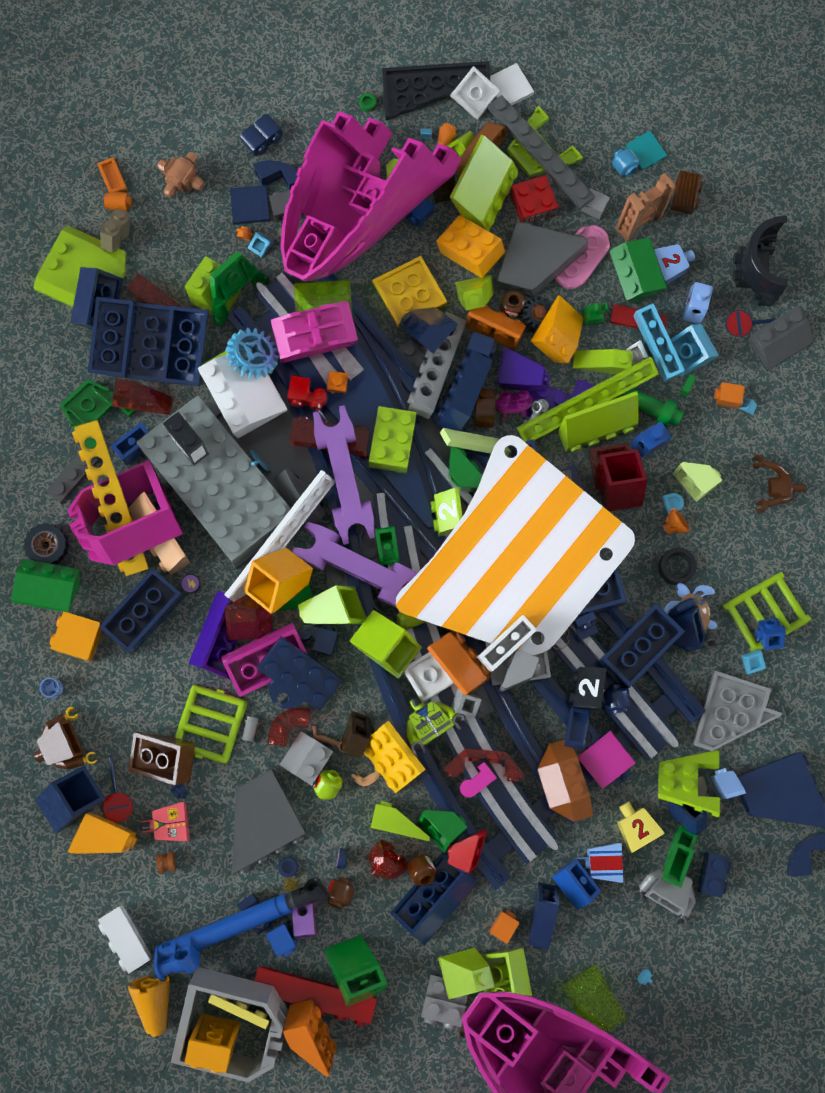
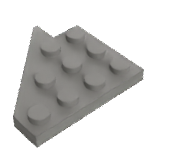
[692,671,782,751]

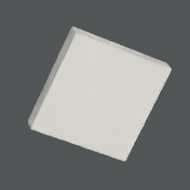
[490,63,534,105]
[450,66,501,120]
[404,652,455,702]

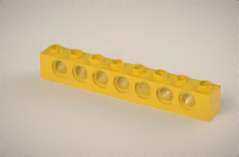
[72,419,148,576]

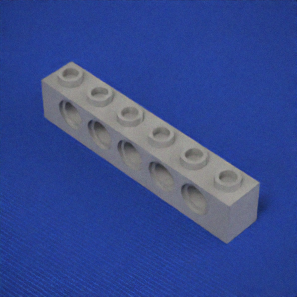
[407,312,467,419]

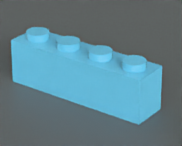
[633,304,685,383]

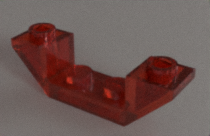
[443,748,525,782]

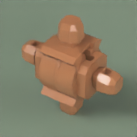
[157,152,205,198]

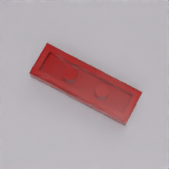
[610,304,668,329]

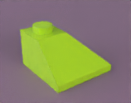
[438,947,495,999]

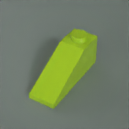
[573,349,633,374]
[371,801,430,841]

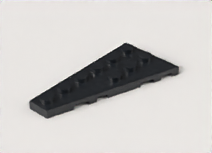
[382,61,491,120]

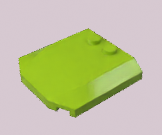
[33,226,126,307]

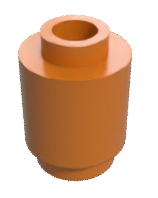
[104,192,132,211]

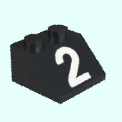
[569,667,607,712]

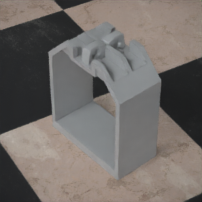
[171,967,288,1082]

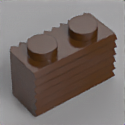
[670,170,703,215]

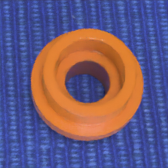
[236,226,254,241]

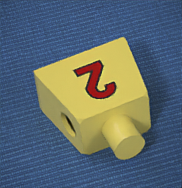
[617,801,665,853]

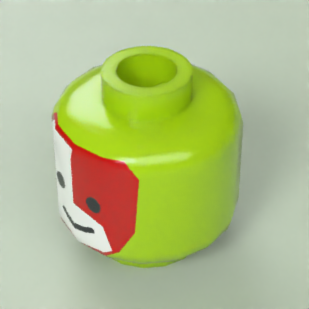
[313,770,343,800]

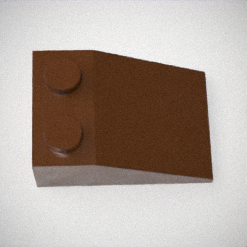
[128,732,195,786]

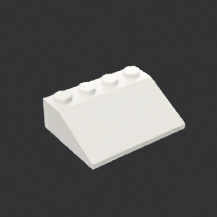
[198,352,288,438]

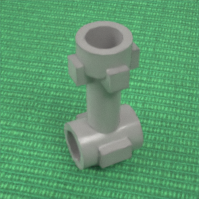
[523,399,549,424]

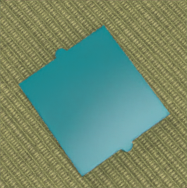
[625,131,667,171]

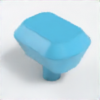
[637,969,652,985]

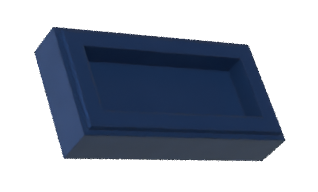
[564,707,590,749]

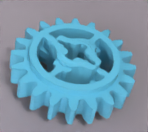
[225,328,279,379]

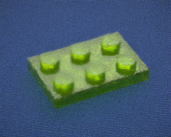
[294,280,353,317]
[561,964,628,1032]

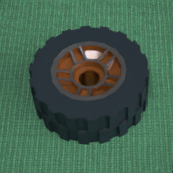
[23,523,69,565]

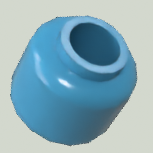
[612,149,639,177]

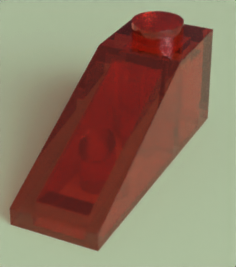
[113,378,173,415]

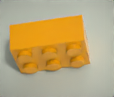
[436,215,505,278]

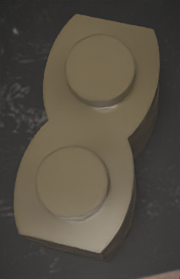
[100,209,130,253]

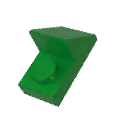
[375,526,400,566]

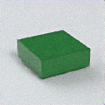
[679,374,696,398]

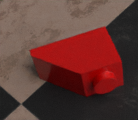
[448,829,487,873]

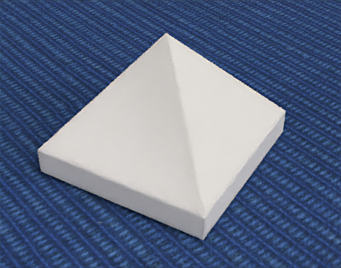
[626,340,648,365]

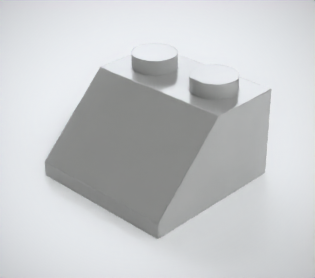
[499,649,541,692]
[280,731,334,786]

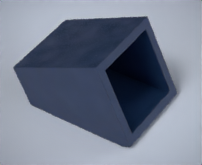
[35,765,105,834]

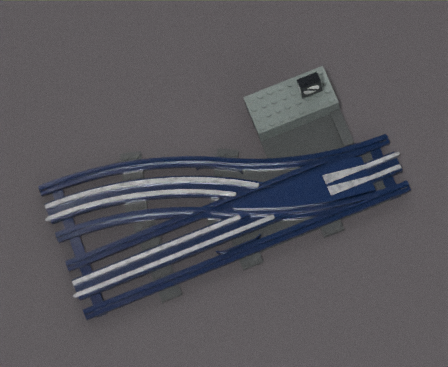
[136,272,706,890]

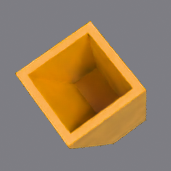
[244,547,313,614]
[68,813,138,854]

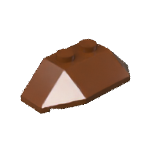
[537,739,593,822]

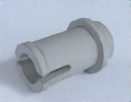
[242,716,260,742]

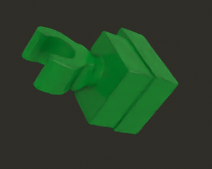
[582,302,608,326]

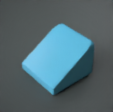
[248,232,275,258]

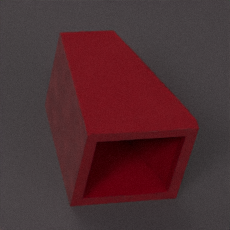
[600,449,647,511]

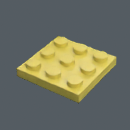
[208,994,271,1029]

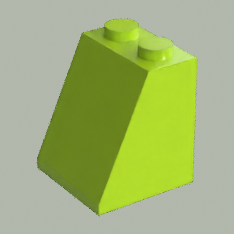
[185,256,242,316]

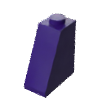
[498,347,550,392]

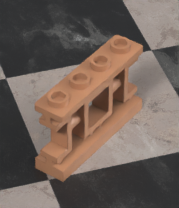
[616,173,676,242]

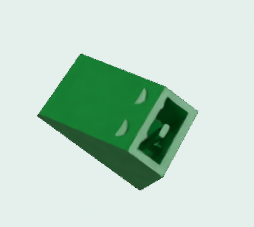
[324,935,387,1007]

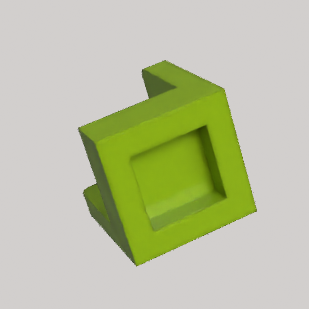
[447,130,475,157]

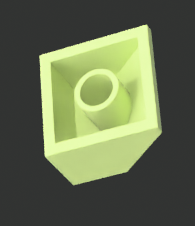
[672,462,722,502]

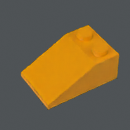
[531,295,584,363]
[184,1013,241,1073]

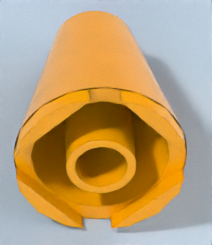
[128,975,170,1037]

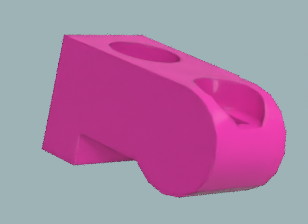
[460,762,496,797]

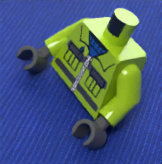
[406,696,467,756]

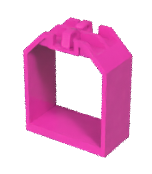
[271,301,358,363]
[67,460,183,565]

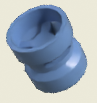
[39,678,64,699]

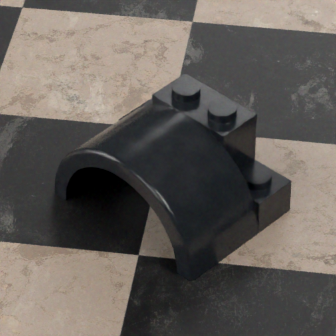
[733,216,788,306]

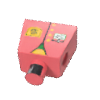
[142,802,190,841]

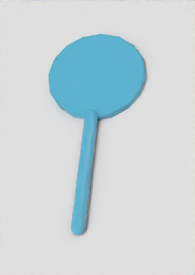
[250,449,271,471]

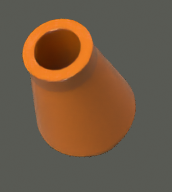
[437,123,457,147]

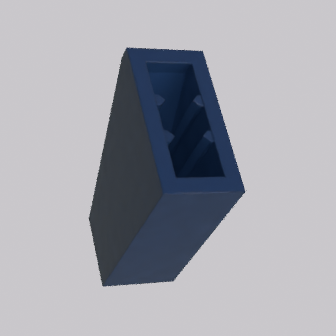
[528,882,559,949]

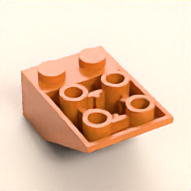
[282,999,337,1077]

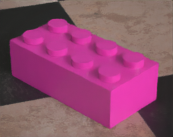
[221,623,307,697]

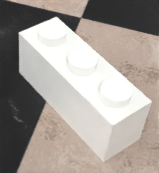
[477,615,537,672]
[98,905,153,974]

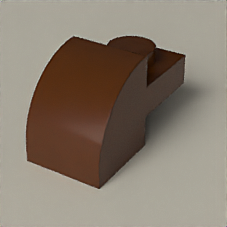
[475,389,495,428]

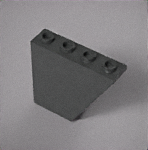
[497,222,588,297]
[232,769,306,875]

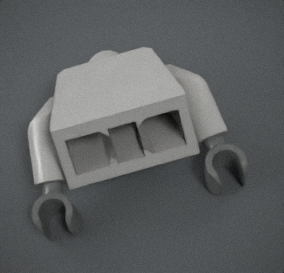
[631,869,696,928]

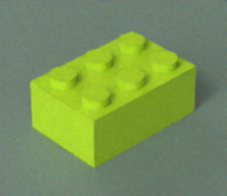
[369,406,417,473]

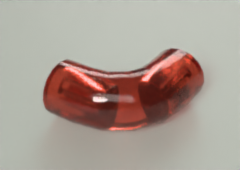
[267,707,311,746]

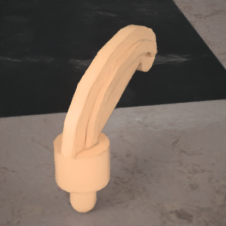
[351,769,380,786]

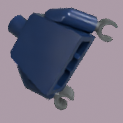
[668,591,715,651]

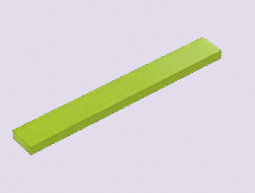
[516,357,659,442]

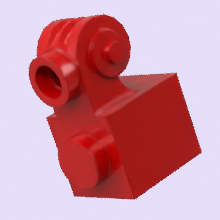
[287,376,327,410]

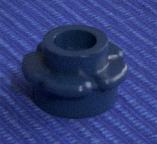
[170,784,189,799]

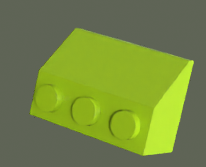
[480,948,532,996]

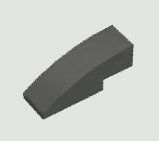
[274,467,326,524]

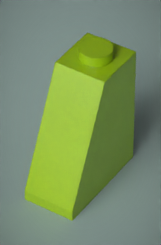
[455,275,494,311]

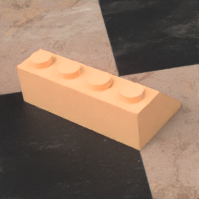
[128,492,191,575]

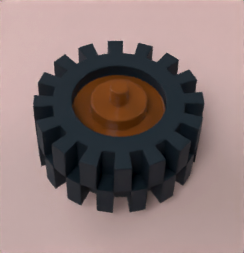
[520,296,553,332]

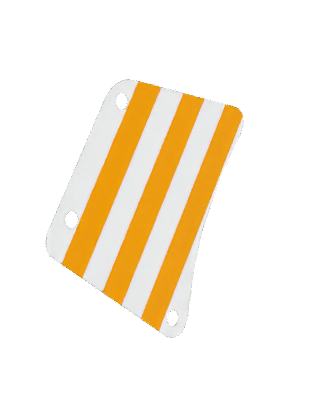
[396,435,635,655]

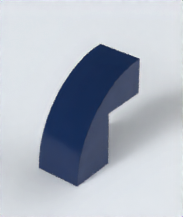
[253,160,298,191]
[787,832,825,877]

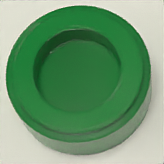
[359,93,377,112]

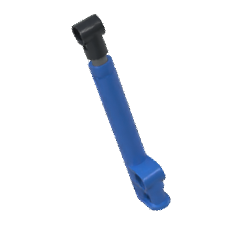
[154,877,329,981]

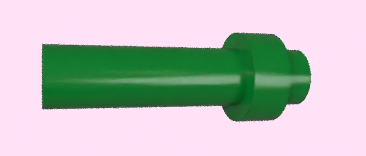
[614,389,684,427]

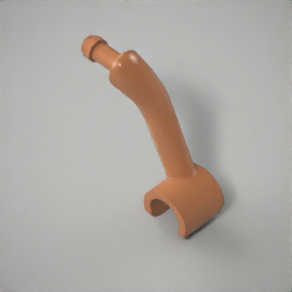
[311,726,345,753]

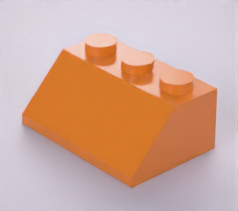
[465,305,526,351]
[427,631,492,696]

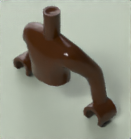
[752,455,805,514]

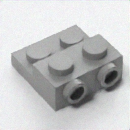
[421,974,468,1030]

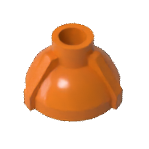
[663,507,690,535]

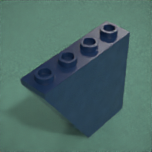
[737,752,825,828]

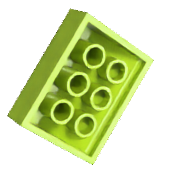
[450,135,518,231]
[558,391,638,453]

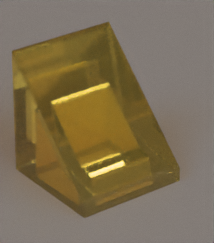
[283,877,299,892]

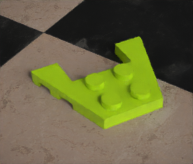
[507,106,583,178]
[658,750,720,817]

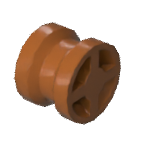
[156,851,176,874]

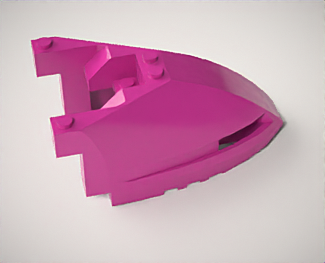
[281,111,462,281]
[462,991,671,1093]

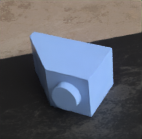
[710,768,746,799]

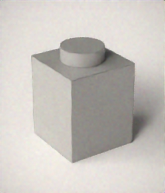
[580,188,610,220]
[451,688,482,718]

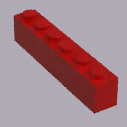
[254,965,377,1026]

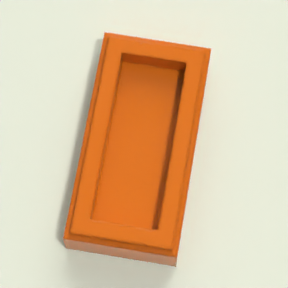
[97,157,128,192]

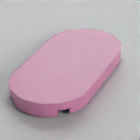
[555,225,610,289]

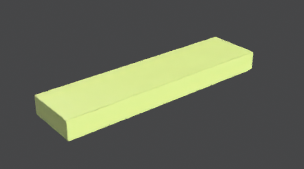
[440,428,511,456]

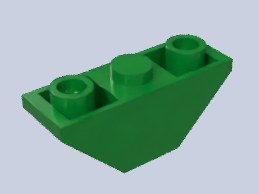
[448,446,482,493]

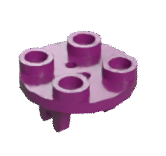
[495,390,533,419]

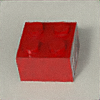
[510,175,559,224]

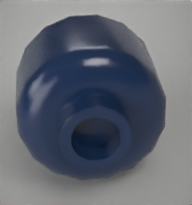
[604,683,631,713]

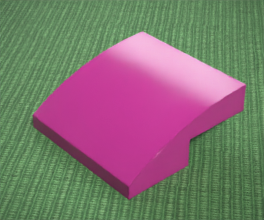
[578,731,636,789]

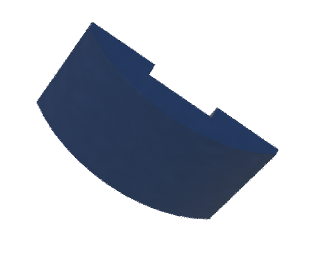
[88,297,209,386]

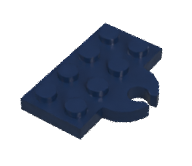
[257,636,344,711]

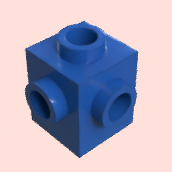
[755,618,786,650]

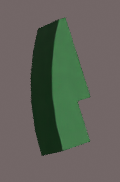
[662,826,698,888]

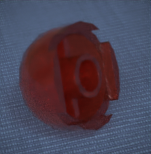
[368,839,408,880]

